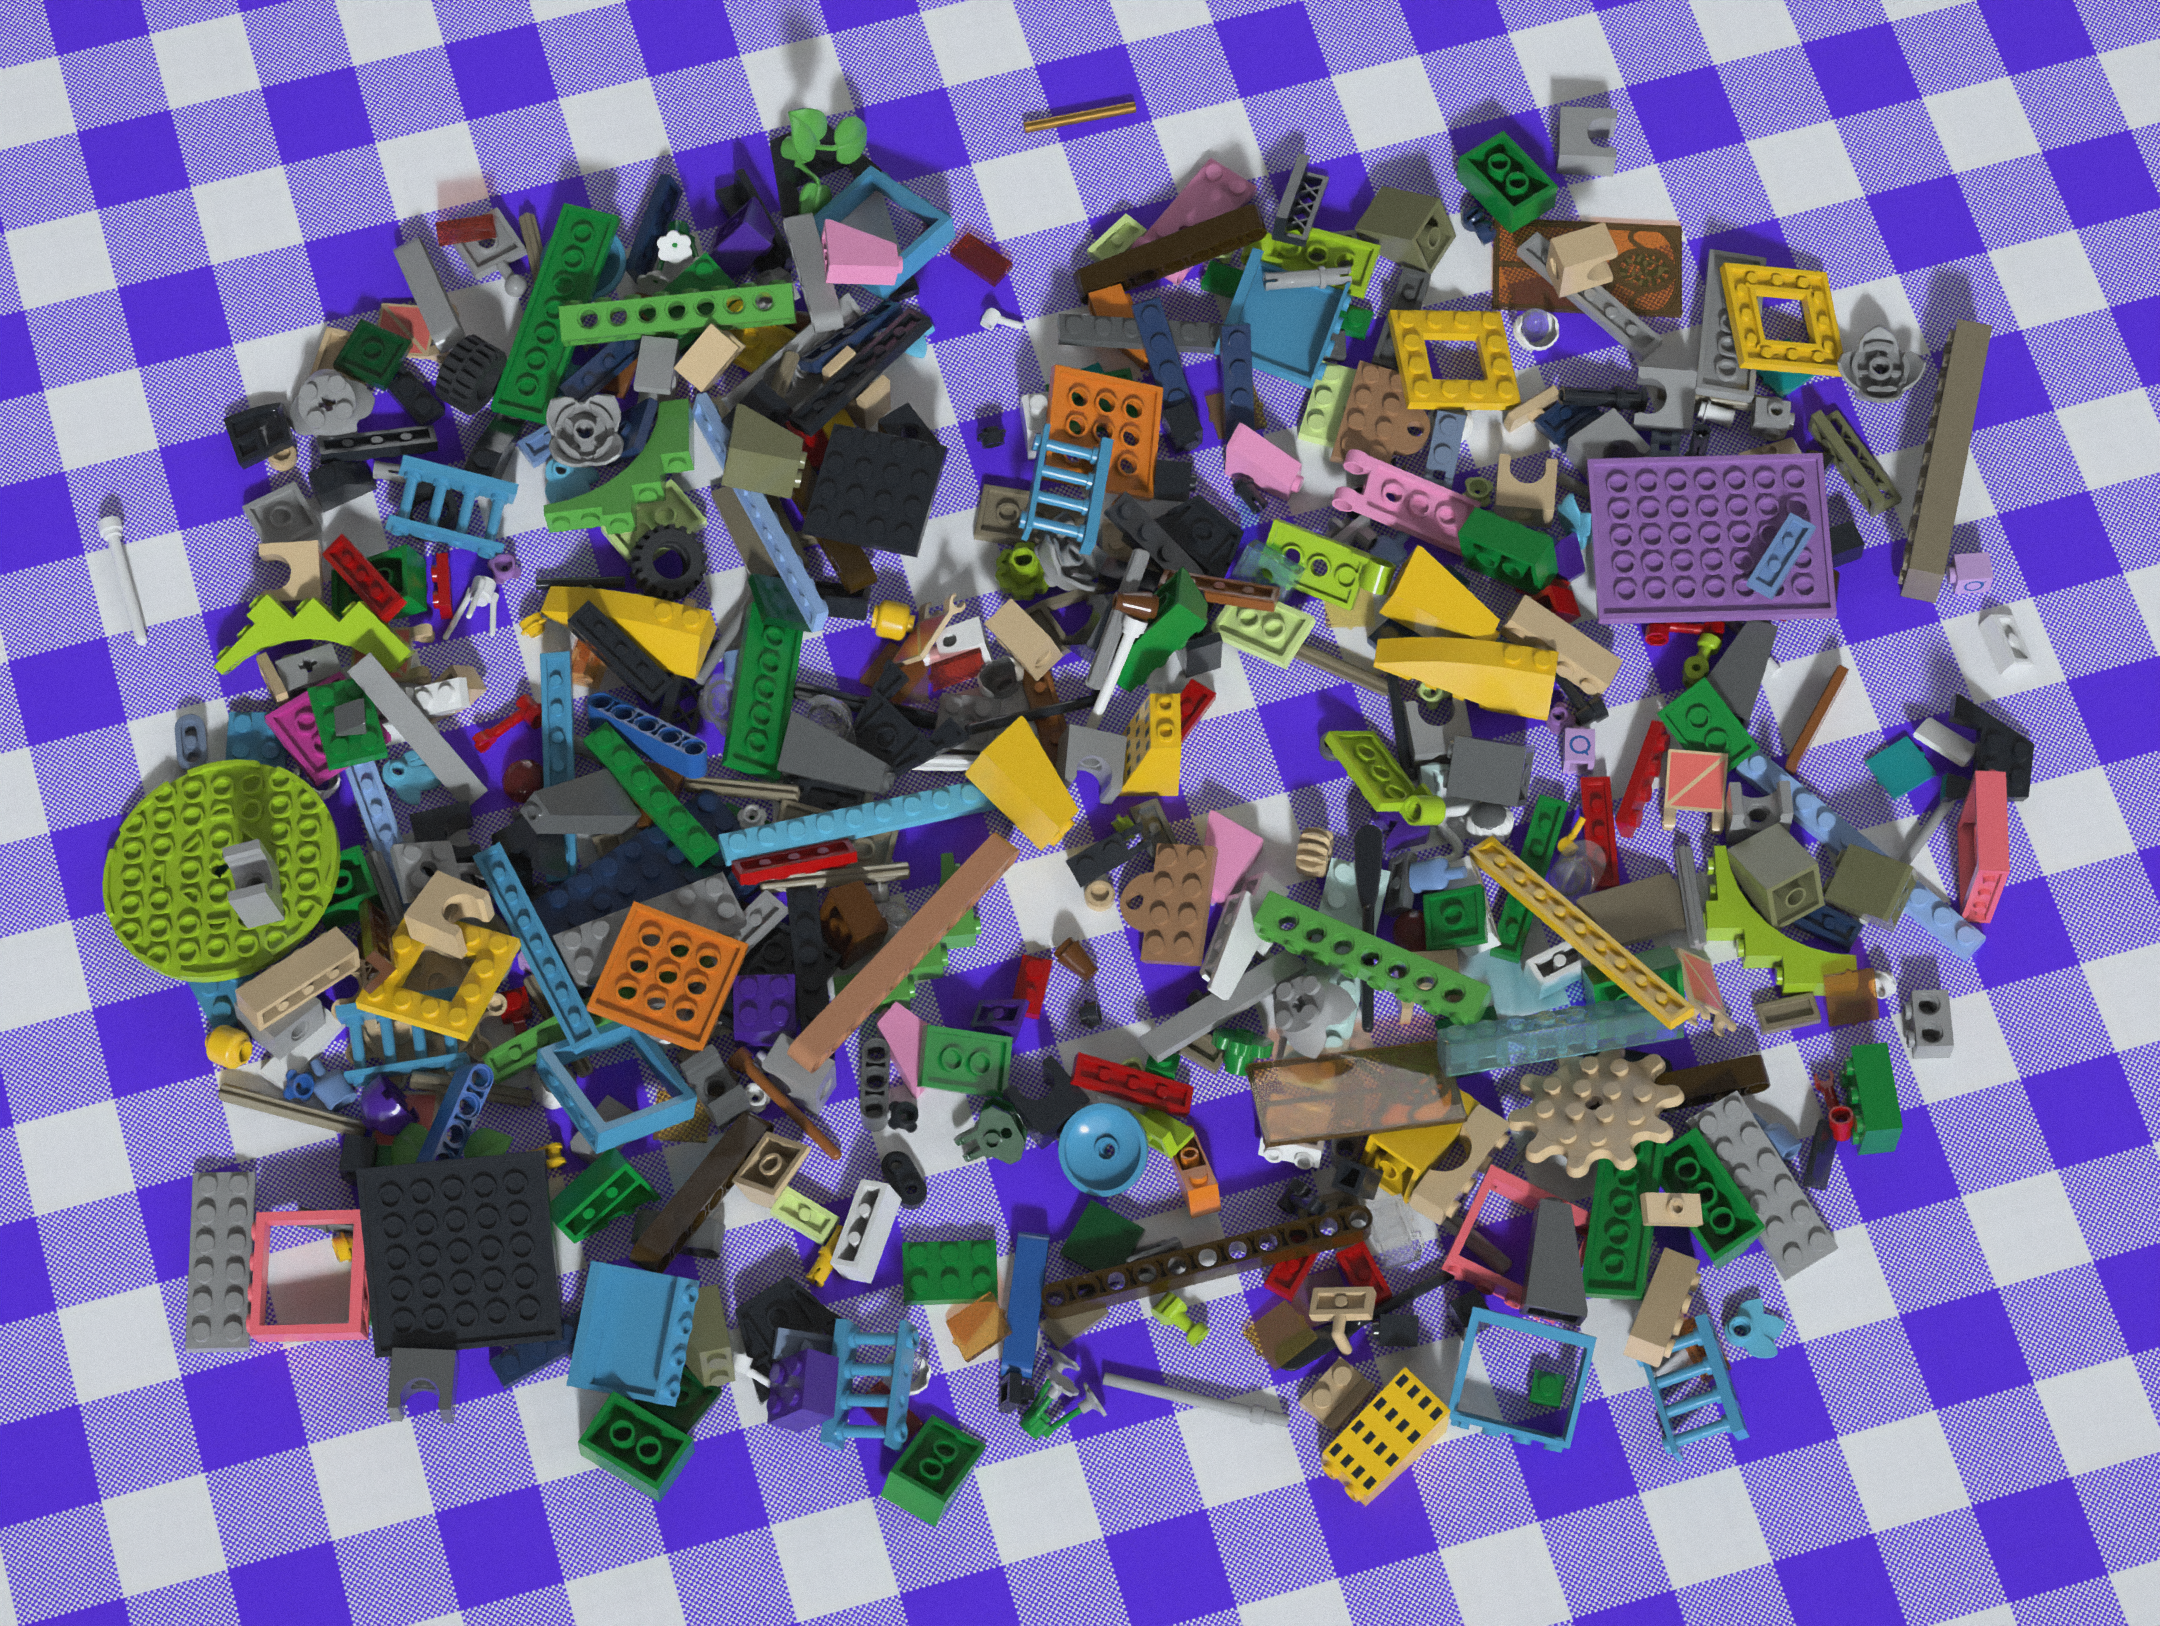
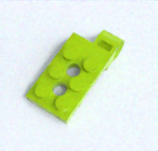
[1240,228,1381,299]
[1256,518,1396,611]
[1324,731,1446,826]

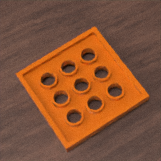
[1041,364,1163,502]
[587,901,749,1053]

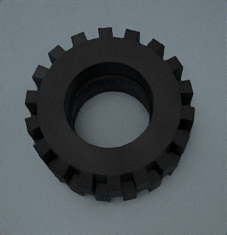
[435,334,507,415]
[628,524,708,602]

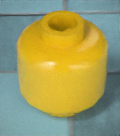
[871,599,915,641]
[205,1025,252,1069]

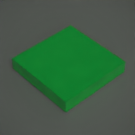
[1423,884,1488,951]

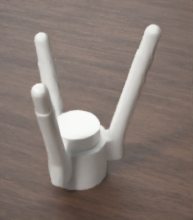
[443,575,499,640]

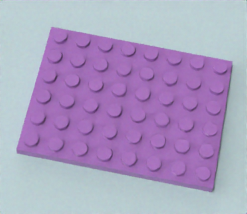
[1586,453,1837,624]

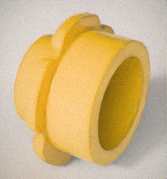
[519,612,547,638]
[331,1232,353,1263]

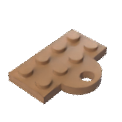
[1330,360,1431,465]
[1120,843,1218,966]

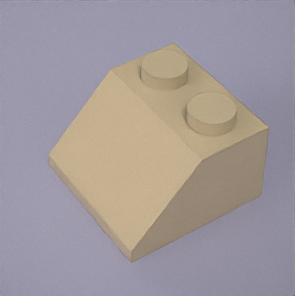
[732,1131,811,1209]

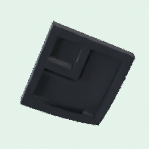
[223,402,296,470]

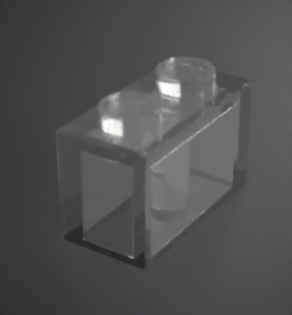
[1365,1193,1425,1271]

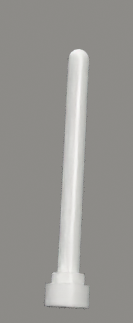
[97,516,147,646]
[1085,614,1148,730]

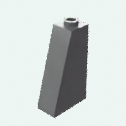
[1706,620,1778,731]
[777,712,895,797]
[520,768,642,834]
[1519,1197,1588,1326]

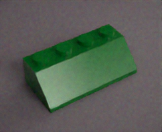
[1108,567,1208,693]
[1660,1127,1766,1270]

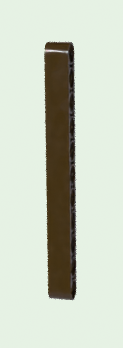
[1041,1205,1373,1319]

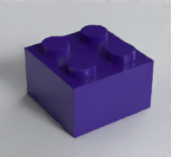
[733,974,797,1047]
[766,1348,839,1433]

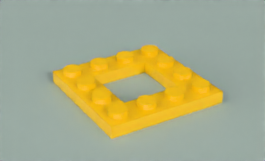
[1719,262,1843,377]
[1388,310,1521,410]
[355,917,521,1042]

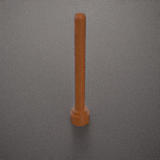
[727,1046,842,1160]

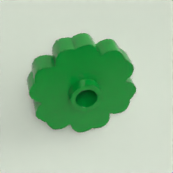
[1211,1027,1274,1076]

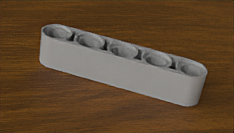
[783,212,844,334]
[393,236,466,354]

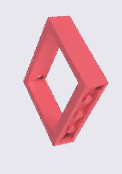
[1957,768,2010,923]
[1441,1164,1591,1324]
[246,1209,370,1342]

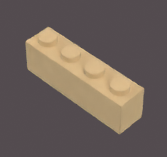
[1499,595,1623,697]
[235,926,361,1031]
[1623,1247,1702,1368]

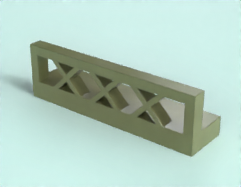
[1808,410,1902,518]

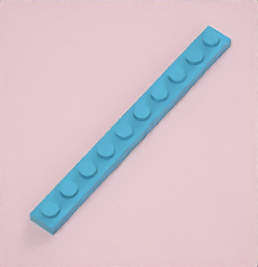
[718,781,998,866]

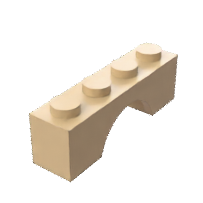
[1409,1104,1510,1226]

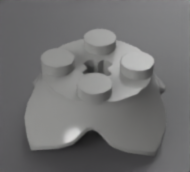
[1837,324,1927,403]
[288,369,375,438]
[546,394,624,468]
[1034,511,1109,592]
[1274,971,1357,1059]

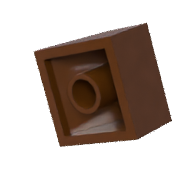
[819,880,889,971]

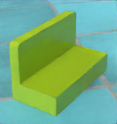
[1126,1107,1195,1159]

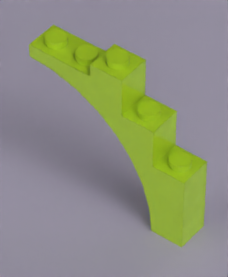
[213,594,416,675]
[1702,845,1858,996]

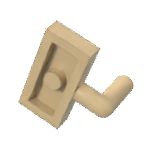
[1309,1287,1376,1355]

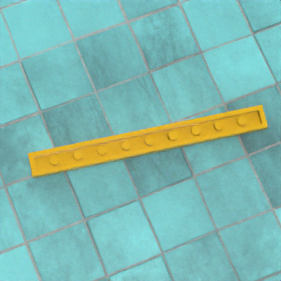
[1469,836,1694,1030]

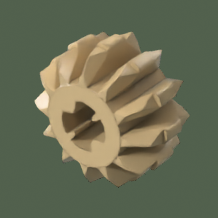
[1295,827,1334,878]

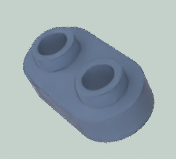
[175,714,208,772]

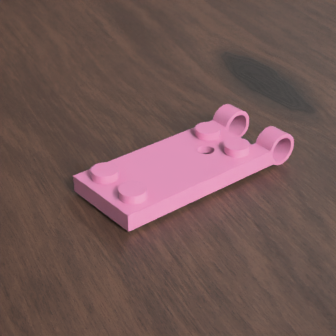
[1131,158,1257,285]
[1332,449,1481,556]

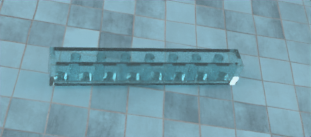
[1437,996,1684,1077]

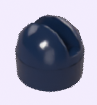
[1461,206,1485,232]
[1473,220,1497,246]

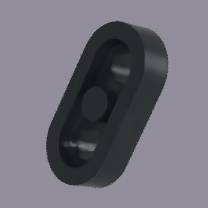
[881,1151,927,1210]

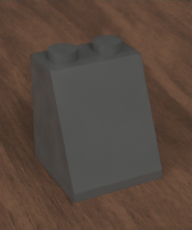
[1443,735,1535,807]

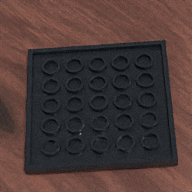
[356,1150,564,1358]

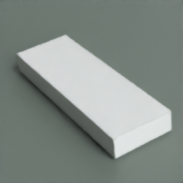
[260,1005,346,1092]

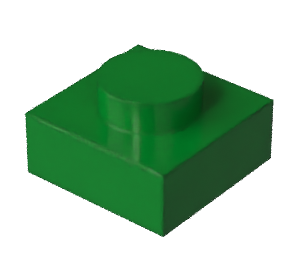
[1144,1053,1181,1080]
[1529,1369,1566,1409]

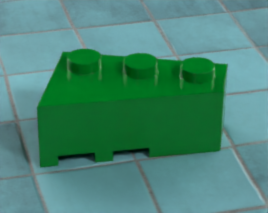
[550,1147,662,1244]

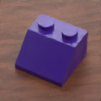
[708,196,775,280]

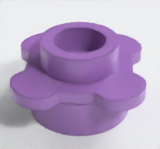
[487,553,521,585]
[1542,702,1576,735]

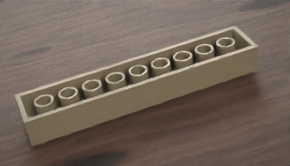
[1897,319,1992,603]

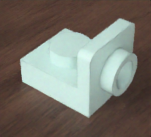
[1417,762,1450,797]

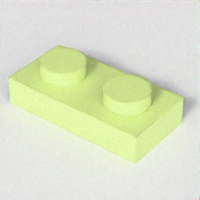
[1087,213,1147,262]
[770,1186,840,1246]

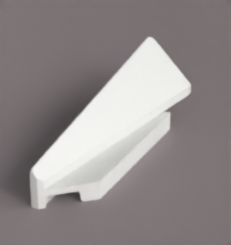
[1199,872,1289,1000]

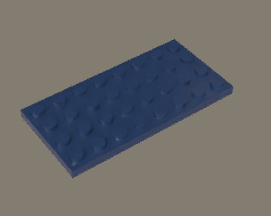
[531,790,760,1000]

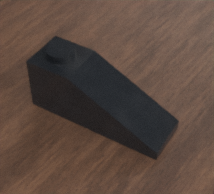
[464,413,527,479]

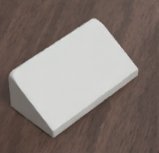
[1979,614,2034,674]
[1913,717,1975,767]

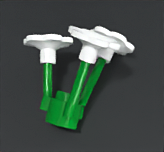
[637,219,700,296]

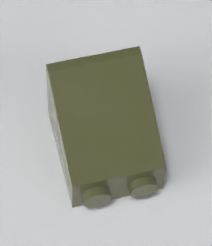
[1355,186,1456,274]
[721,403,807,499]
[1727,822,1825,930]
[1822,843,1919,933]
[685,1284,736,1387]

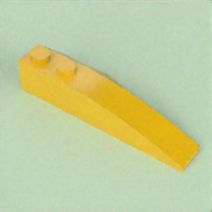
[540,586,717,679]
[1373,637,1559,721]

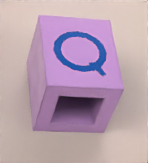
[1946,552,1994,594]
[1562,726,1595,775]

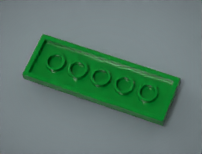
[721,602,803,783]
[1582,1121,1666,1301]

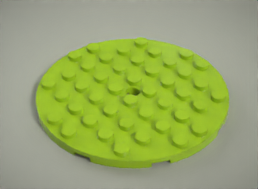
[102,759,341,983]

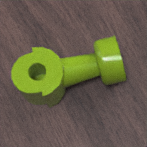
[1682,633,1722,689]
[1151,1291,1210,1348]

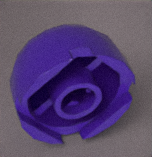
[360,1074,420,1136]

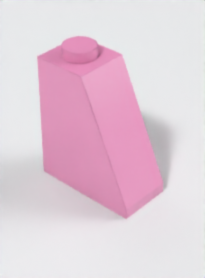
[821,219,903,285]
[1225,422,1304,501]
[1204,809,1263,907]
[876,1002,929,1100]

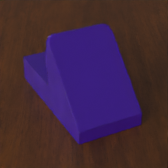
[1542,529,1586,582]
[1371,807,1431,852]
[970,999,1030,1043]

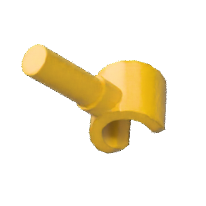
[1557,816,1586,859]

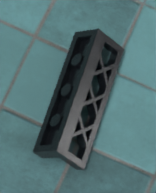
[1272,153,1330,247]
[715,168,793,275]
[567,600,674,711]
[659,639,719,737]

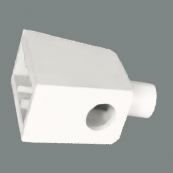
[1020,392,1049,460]
[923,616,993,675]

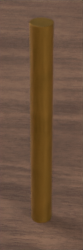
[1023,101,1136,133]

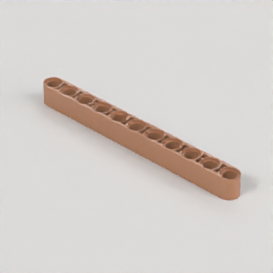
[787,832,1020,1074]

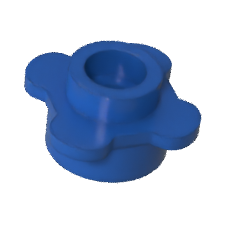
[283,1069,314,1102]

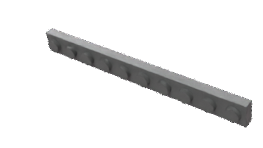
[1057,314,1346,362]

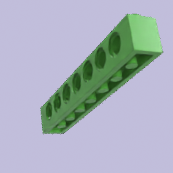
[558,280,797,347]
[1253,890,1491,1029]

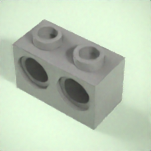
[1903,989,1954,1059]

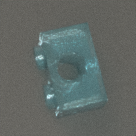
[1231,539,1306,603]

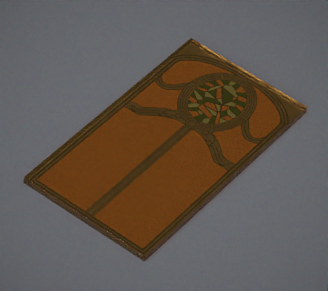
[1491,218,1683,318]
[1245,1039,1468,1148]

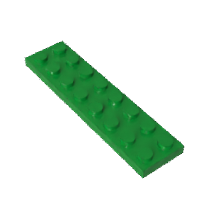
[490,203,620,425]

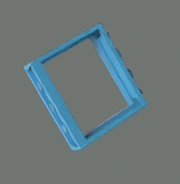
[813,166,956,301]
[535,1021,697,1154]
[1448,1306,1597,1453]

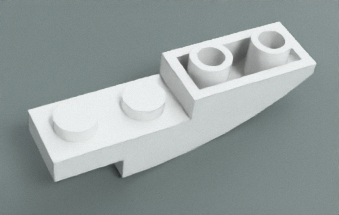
[374,677,470,726]

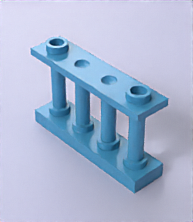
[1018,423,1114,556]
[385,455,519,559]
[335,986,471,1087]
[1636,1313,1750,1462]
[820,1319,919,1452]

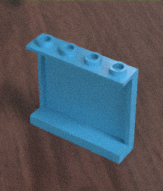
[1213,247,1352,389]
[566,1260,700,1407]

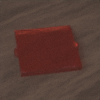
[928,647,985,692]

